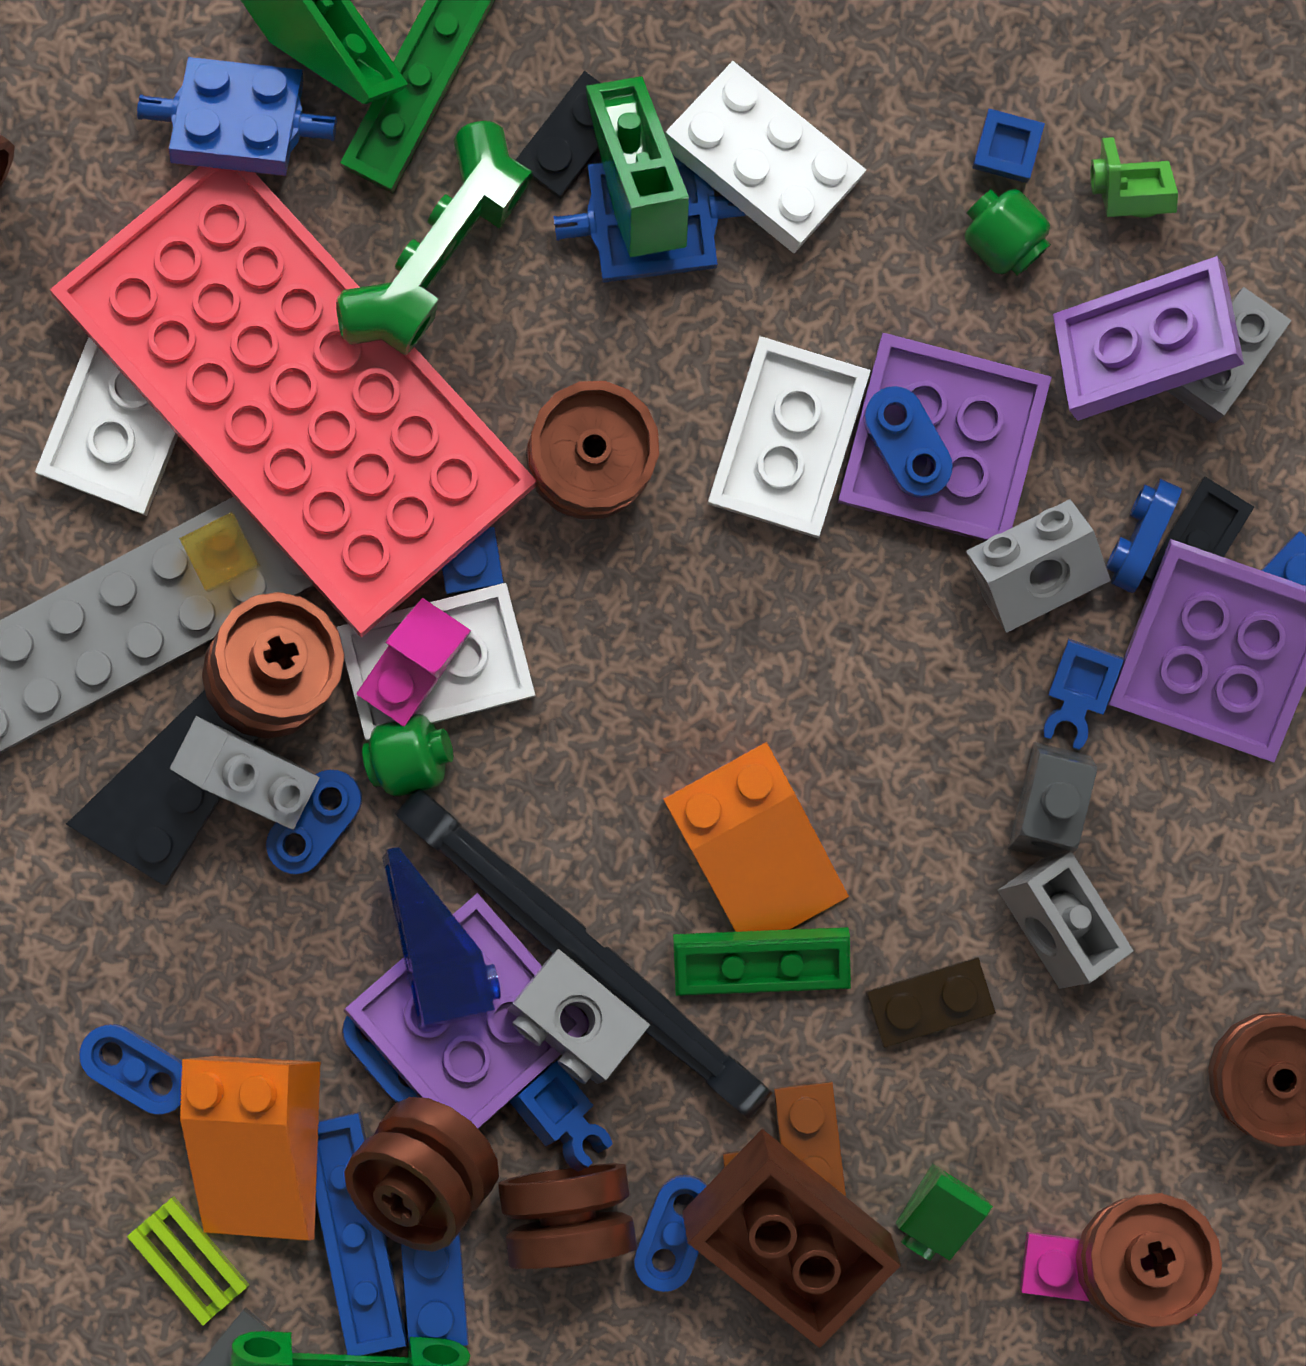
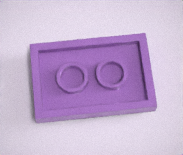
[1053,256,1244,421]

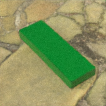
[673,927,851,996]

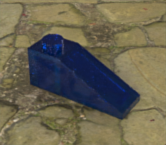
[382,847,501,1030]

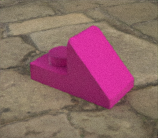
[356,598,471,726]

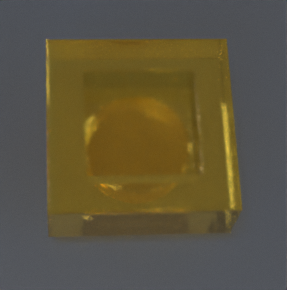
[179,512,261,592]

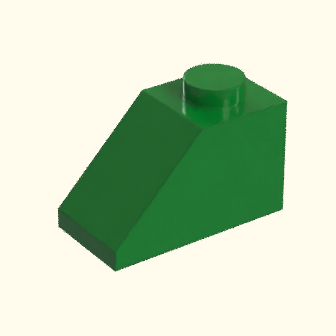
[896,1164,993,1261]

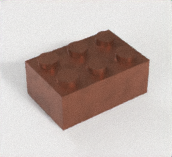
[682,1129,901,1348]

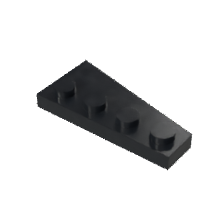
[66,690,259,886]

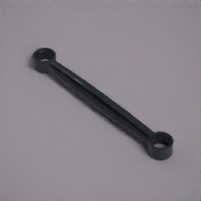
[395,789,773,1120]

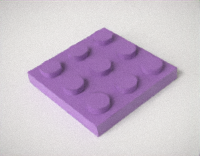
[837,333,1052,542]
[1108,539,1306,762]
[343,893,589,1128]

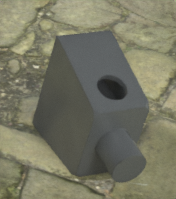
[1007,742,1097,858]

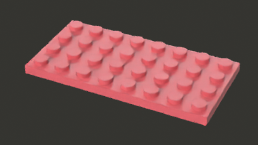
[50,166,537,638]

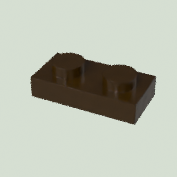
[866,957,996,1048]

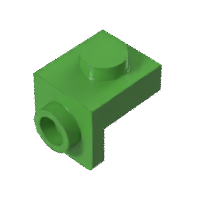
[1090,137,1178,218]

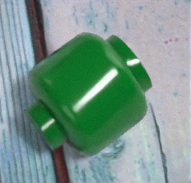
[965,189,1051,276]
[362,714,454,797]

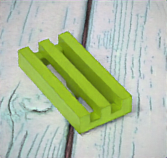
[127,1196,250,1326]

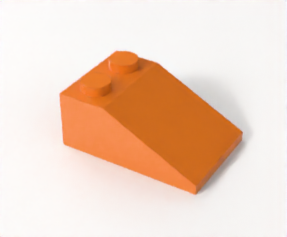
[663,742,849,932]
[180,1056,321,1241]

